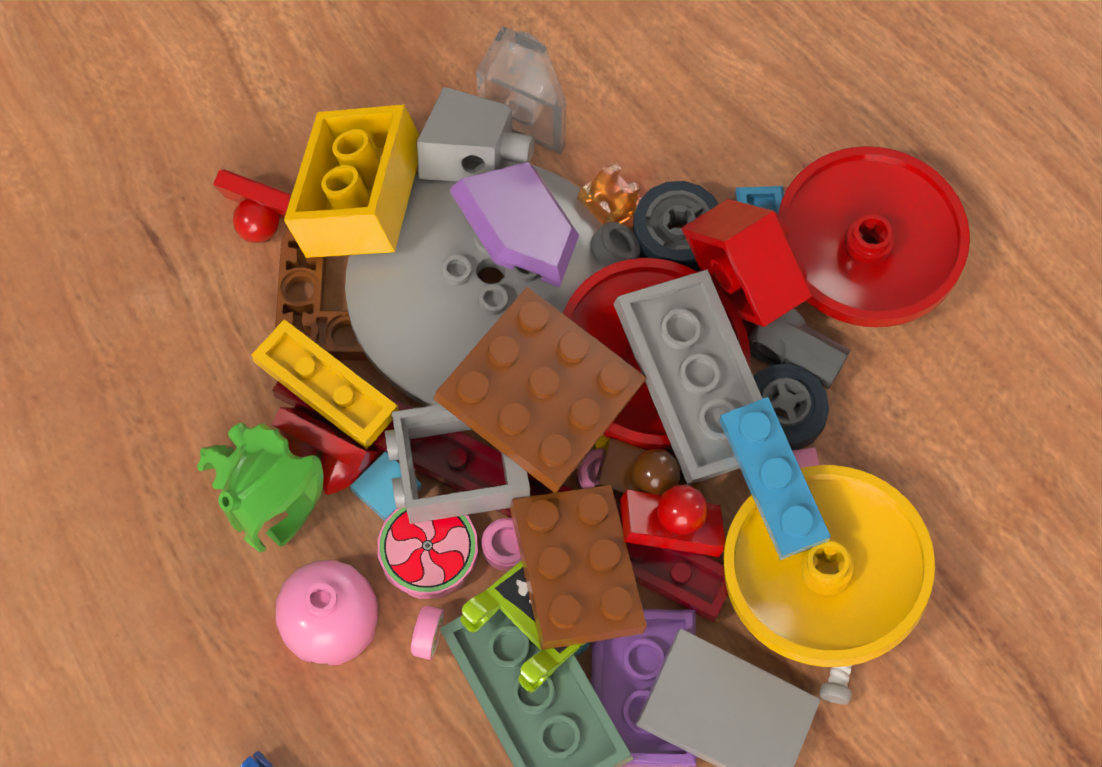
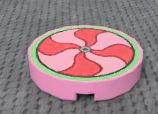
[378,498,478,599]

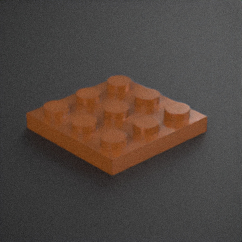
[433,287,646,494]

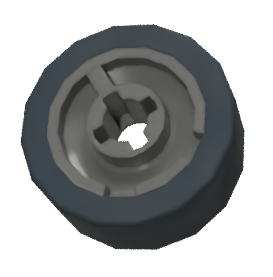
[632,181,719,272]

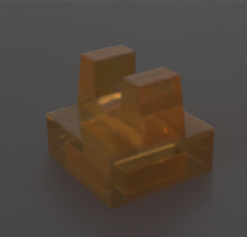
[577,163,641,226]

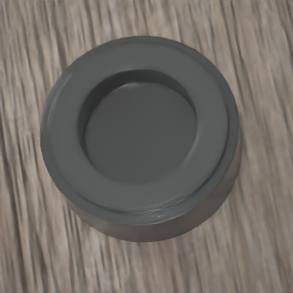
[591,222,641,266]

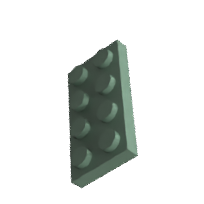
[439,609,634,767]

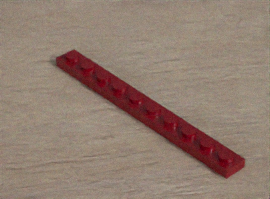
[272,381,728,622]

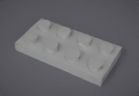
[614,270,762,485]

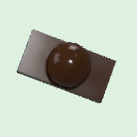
[594,438,700,497]

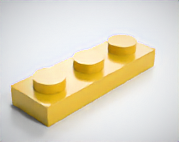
[251,319,399,450]

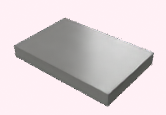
[635,628,821,767]

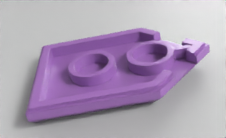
[450,162,579,288]

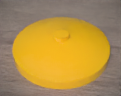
[724,465,935,667]

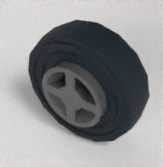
[753,364,829,451]

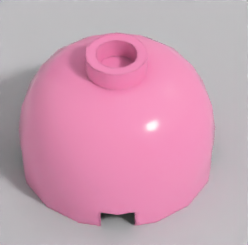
[276,560,379,666]

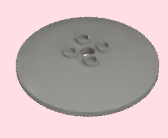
[345,160,612,407]

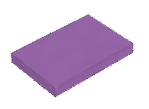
[591,609,696,767]

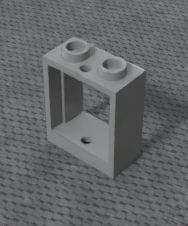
[385,404,530,524]

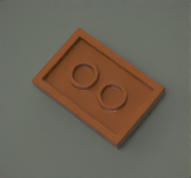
[510,485,647,650]

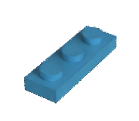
[719,397,831,560]

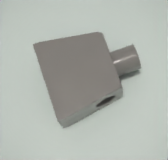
[417,87,535,182]

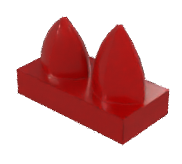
[271,407,380,495]

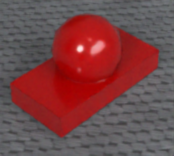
[213,169,292,243]
[620,485,726,557]

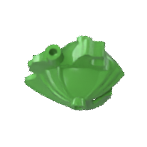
[197,423,323,552]

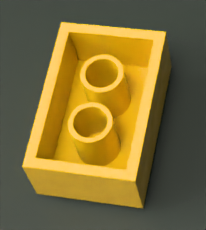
[284,104,420,258]

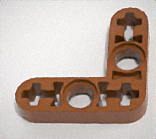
[275,229,368,360]

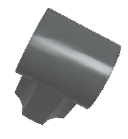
[748,309,851,389]

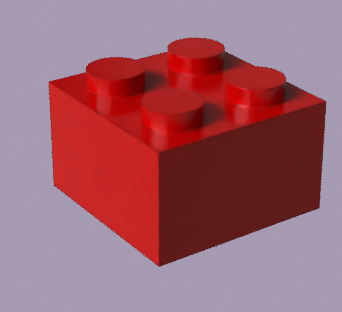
[681,199,812,327]

